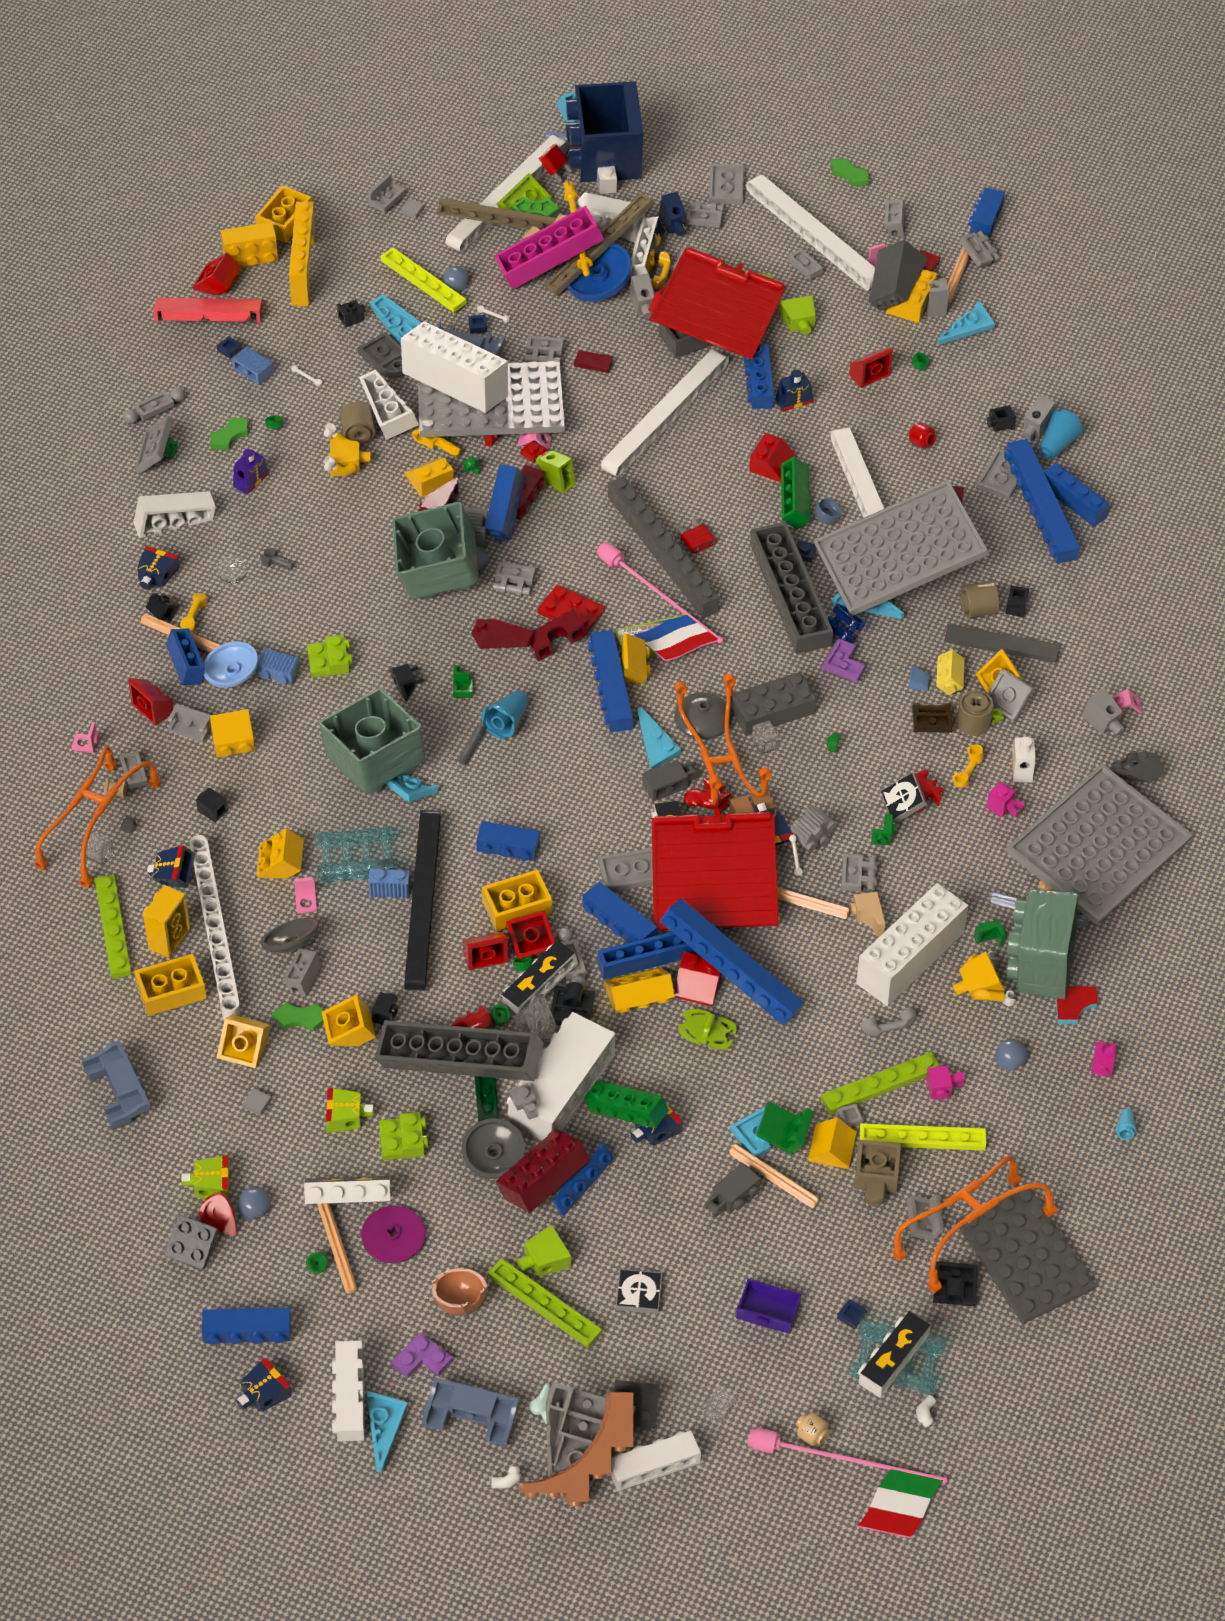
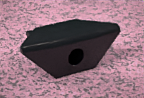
[389,664,424,701]

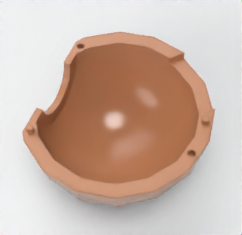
[431,1268,487,1316]

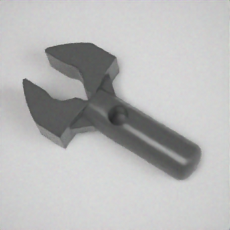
[260,548,294,570]

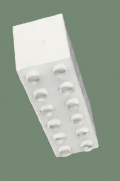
[401,321,508,413]
[856,883,968,1006]
[507,1012,615,1141]

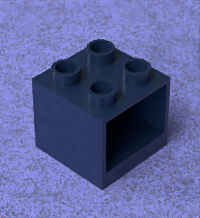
[566,81,643,183]

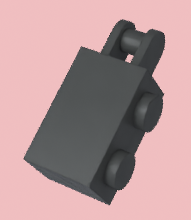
[642,760,700,802]
[704,1162,760,1217]

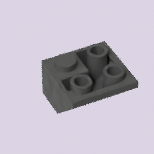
[1109,751,1165,782]

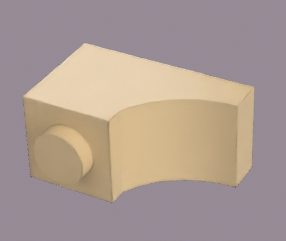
[850,892,885,936]

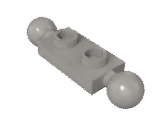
[123,388,185,424]
[557,927,587,989]

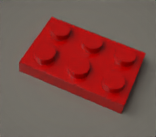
[537,584,605,634]

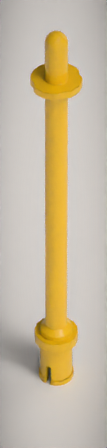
[563,181,592,277]

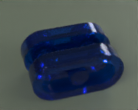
[828,603,865,644]

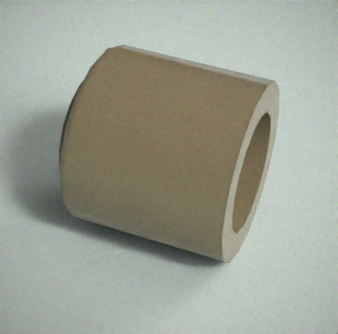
[339,401,375,445]
[959,581,999,618]
[957,690,994,736]

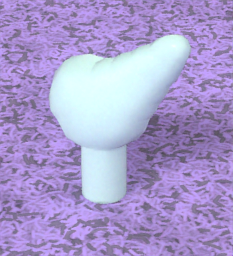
[530,1383,550,1423]

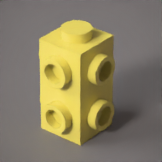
[936,649,965,695]

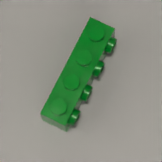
[781,456,810,530]
[584,1080,669,1128]

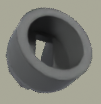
[120,816,137,833]

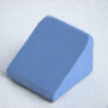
[909,666,930,691]

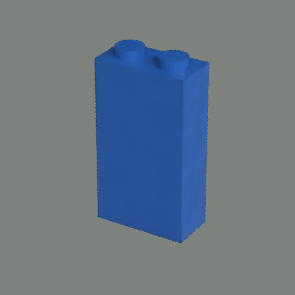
[485,464,525,542]

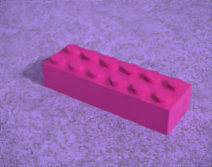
[494,206,604,290]

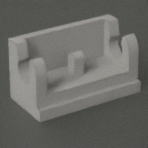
[884,199,906,237]
[926,278,949,317]
[168,704,211,742]
[283,949,322,997]

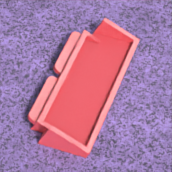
[153,298,262,323]

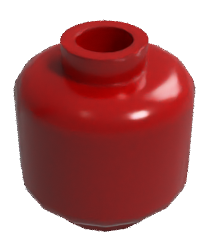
[909,423,936,449]

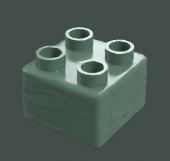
[392,502,478,599]
[319,688,425,793]
[1007,889,1078,1000]

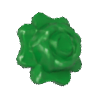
[164,437,178,458]
[463,456,481,475]

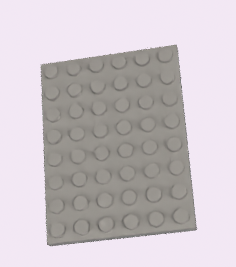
[418,361,565,437]
[813,480,989,617]
[1006,764,1193,925]

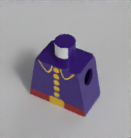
[233,449,269,495]

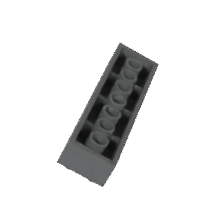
[750,522,833,654]
[375,1020,544,1081]

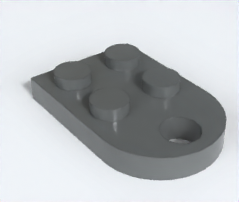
[357,332,404,377]

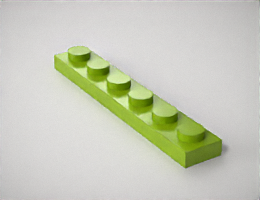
[95,875,131,979]
[821,1052,940,1115]
[488,1258,602,1349]

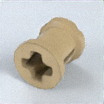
[104,779,127,799]

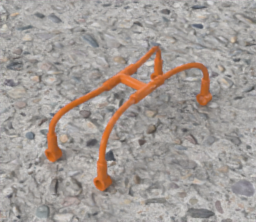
[674,674,772,805]
[34,745,162,888]
[892,1155,1057,1293]

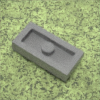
[788,248,823,280]
[119,751,148,790]

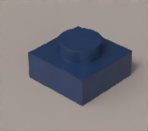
[468,315,487,334]
[217,336,242,359]
[796,541,816,563]
[837,1299,867,1330]

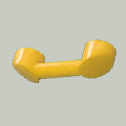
[652,251,671,290]
[180,593,208,633]
[953,744,984,788]

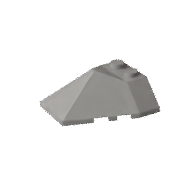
[546,1382,636,1487]

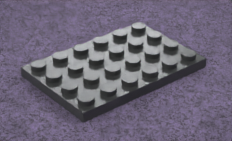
[955,1189,1096,1325]

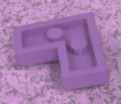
[822,639,865,683]
[391,1333,453,1378]

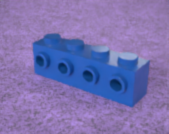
[743,344,774,409]
[1044,463,1109,527]
[582,881,657,943]
[201,1308,291,1345]

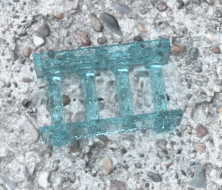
[315,827,398,884]
[849,1320,946,1394]

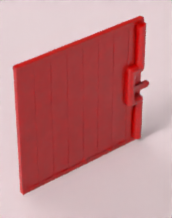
[649,247,786,360]
[651,808,779,931]

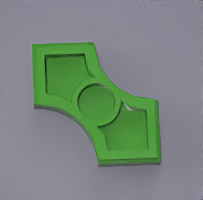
[831,158,869,186]
[511,197,560,217]
[210,418,248,450]
[271,1002,324,1031]

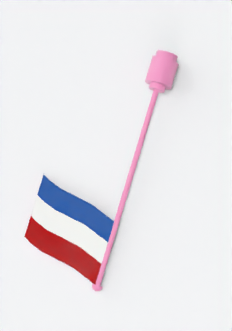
[597,542,724,661]

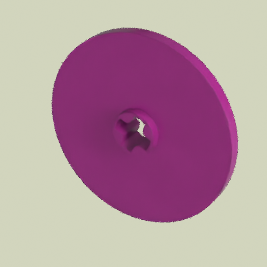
[361,1206,425,1263]

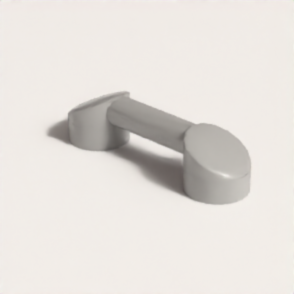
[861,1008,917,1036]

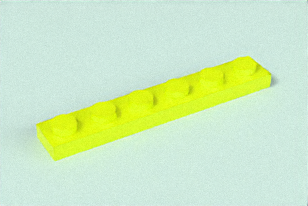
[380,247,467,313]
[860,1124,986,1151]

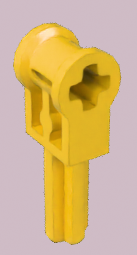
[412,428,462,457]

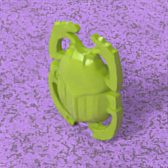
[678,1008,737,1050]

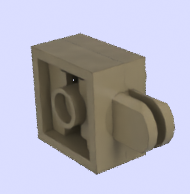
[854,1140,901,1207]

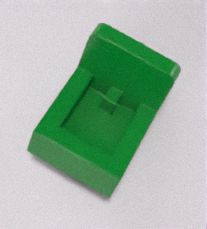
[871,814,896,845]
[974,920,1007,947]

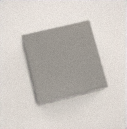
[401,199,424,219]
[242,1088,271,1116]
[837,1103,864,1127]

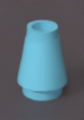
[1115,1109,1136,1140]

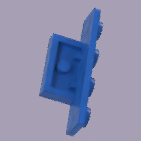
[553,1143,614,1215]

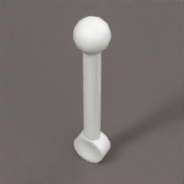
[477,306,509,322]
[291,365,322,387]
[789,835,803,876]

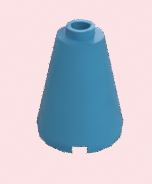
[1039,409,1085,459]
[481,691,529,739]

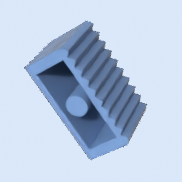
[232,346,273,385]
[256,648,300,684]
[368,869,410,899]

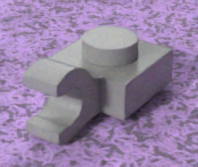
[509,1083,537,1120]

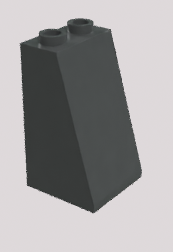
[869,240,927,311]

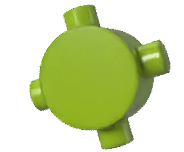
[992,709,1004,723]

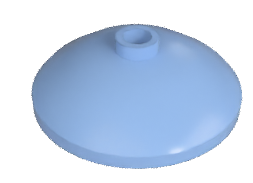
[203,641,258,688]

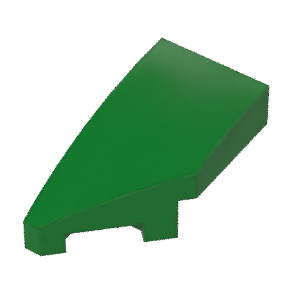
[453,665,473,698]

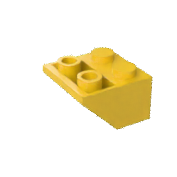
[257,828,304,879]

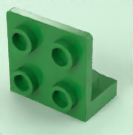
[756,1101,814,1155]

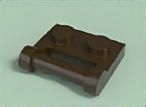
[912,703,952,733]

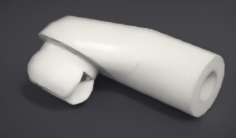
[916,1395,936,1427]
[491,1466,522,1489]

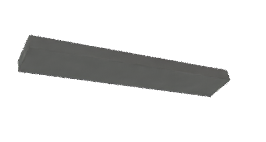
[944,624,1060,663]

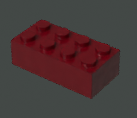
[495,1128,590,1213]

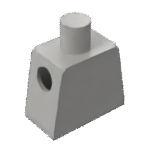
[629,273,654,319]
[1022,394,1055,440]
[1082,688,1125,736]

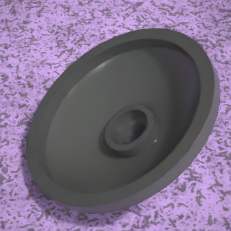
[674,692,732,740]
[260,918,319,953]
[462,1118,525,1179]

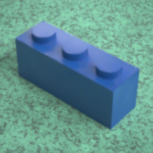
[968,187,1005,238]
[166,628,205,685]
[476,821,540,861]

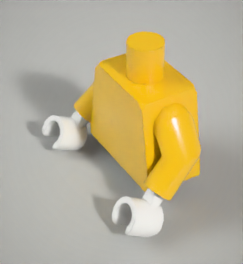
[323,423,371,477]
[953,951,1016,1006]

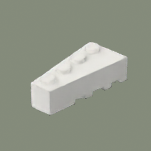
[576,192,645,243]
[359,370,419,440]
[133,491,216,538]
[332,1341,364,1441]

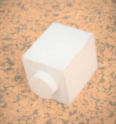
[597,166,617,194]

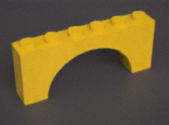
[289,202,316,306]

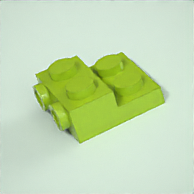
[307,635,352,678]
[379,1112,428,1160]

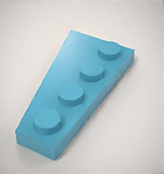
[370,294,421,345]

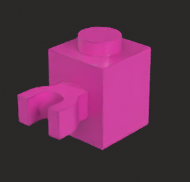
[986,781,1025,817]
[1091,1041,1117,1077]
[926,1065,965,1100]

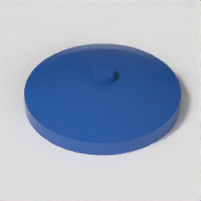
[567,244,633,302]

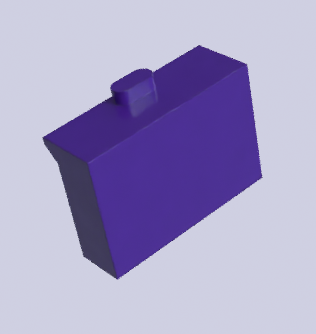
[736,1279,801,1334]

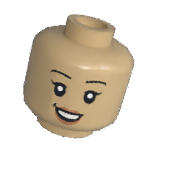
[796,1413,830,1446]

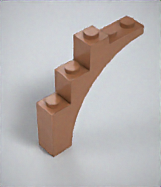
[518,1392,633,1506]

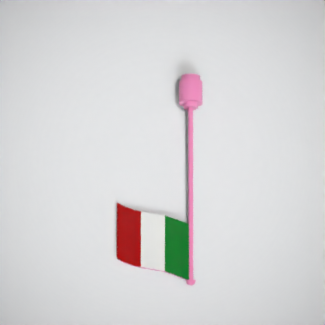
[747,1428,948,1538]

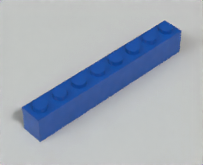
[1004,439,1080,564]
[660,898,805,1026]

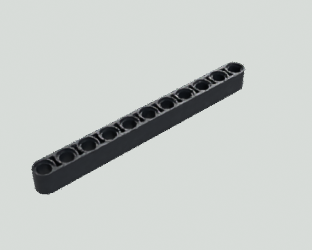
[404,810,441,991]

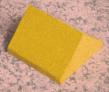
[975,649,1021,693]
[808,1117,857,1169]

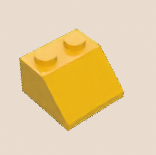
[404,458,454,498]
[622,633,650,683]
[210,709,255,758]
[322,994,376,1046]
[217,1014,271,1068]

